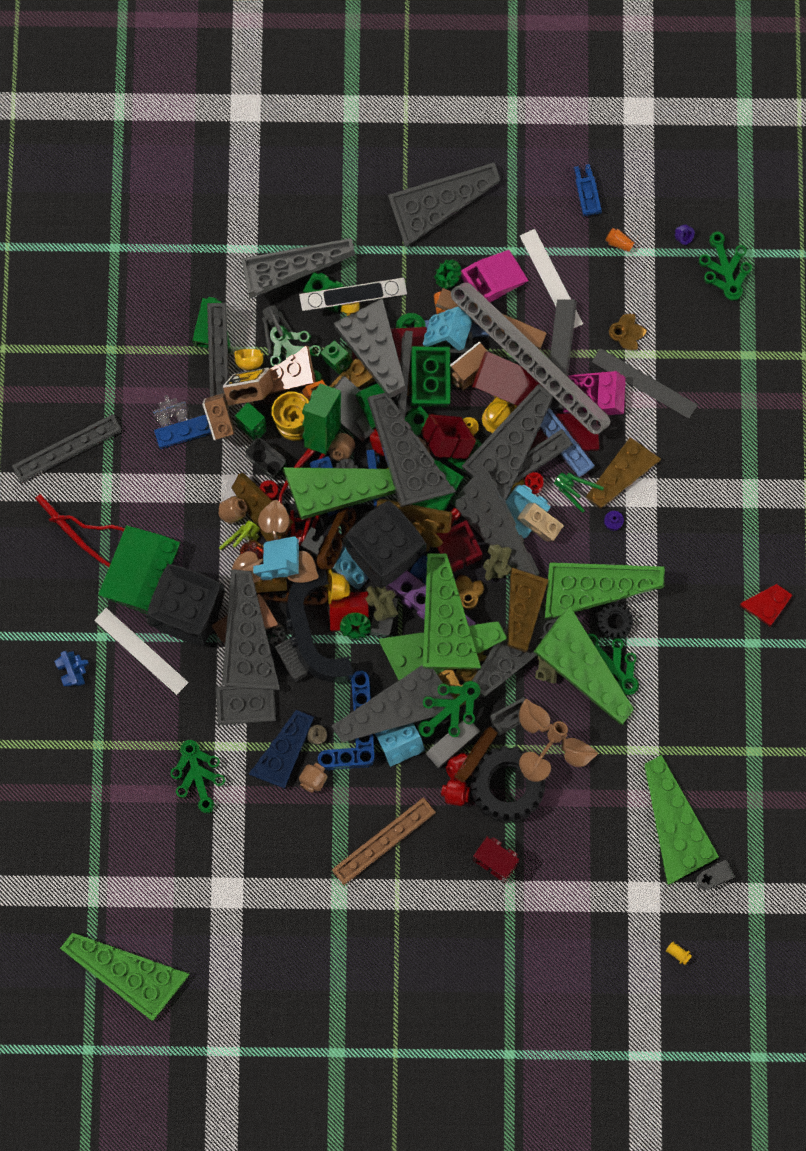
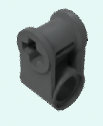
[696,860,735,890]

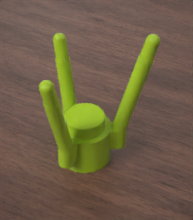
[219,520,260,552]

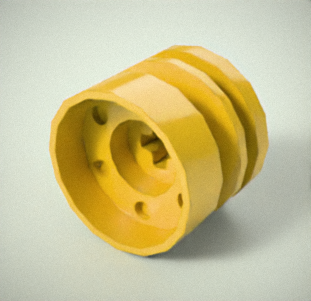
[272,392,309,441]

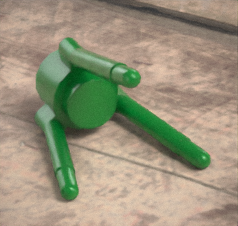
[554,472,604,513]

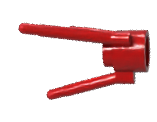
[290,510,321,546]

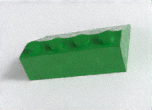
[98,525,180,615]

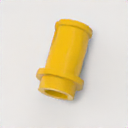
[666,941,692,965]

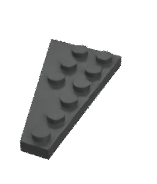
[470,601,560,697]

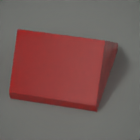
[330,592,369,631]

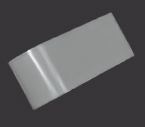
[426,717,481,768]

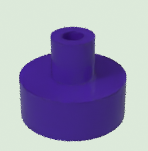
[675,224,695,245]
[604,511,624,531]

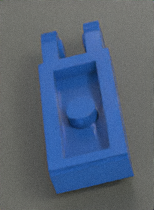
[574,164,602,217]

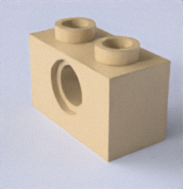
[517,503,564,541]

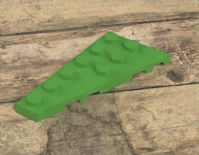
[284,468,396,520]
[423,554,481,669]
[545,563,665,620]
[534,606,634,724]
[378,621,508,680]
[644,755,719,886]
[60,933,190,1021]

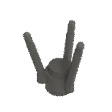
[262,306,293,355]

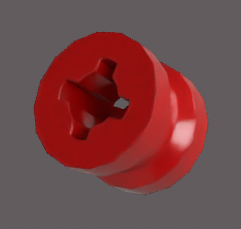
[525,472,544,494]
[259,480,279,501]

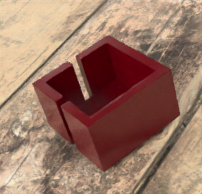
[421,414,476,459]
[435,520,483,573]
[473,837,519,883]

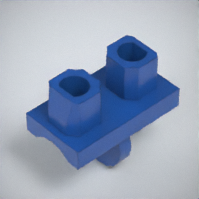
[55,651,89,687]

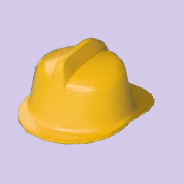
[482,398,517,433]
[325,569,350,604]

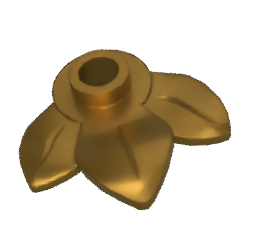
[609,314,647,350]
[412,519,443,552]
[455,575,484,610]

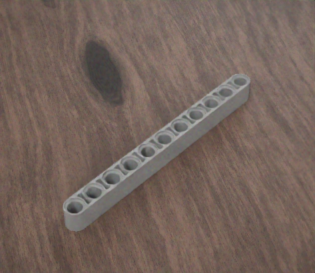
[451,282,610,434]

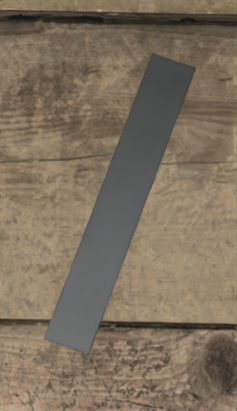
[592,348,697,419]

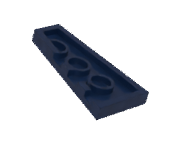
[249,710,314,789]

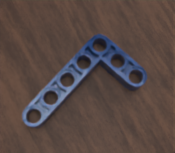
[318,671,374,770]

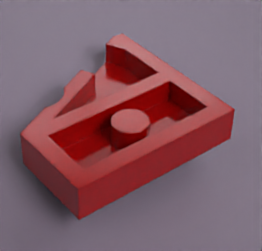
[740,584,792,627]

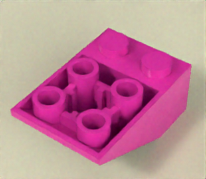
[461,250,528,302]
[563,371,626,415]

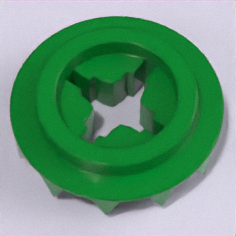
[434,259,461,288]
[396,313,426,328]
[340,613,371,640]

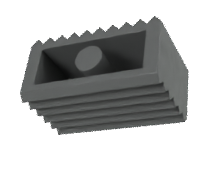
[275,638,310,682]

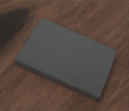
[334,376,365,442]
[216,686,276,726]

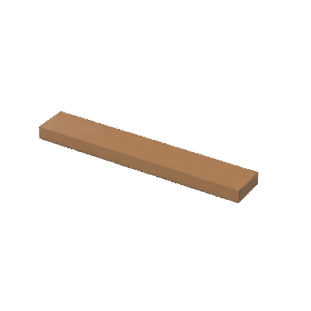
[436,288,546,350]
[332,797,436,885]

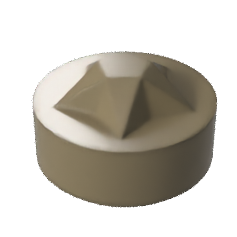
[307,725,327,745]

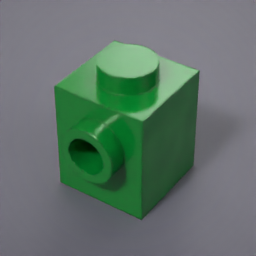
[321,341,353,375]

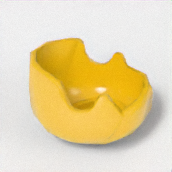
[234,349,263,371]

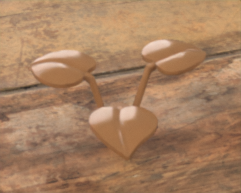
[232,500,319,583]
[519,699,598,782]

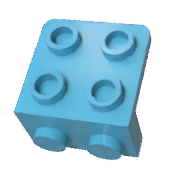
[423,306,473,351]
[506,485,550,538]
[253,537,299,580]
[331,546,368,589]
[375,723,425,767]

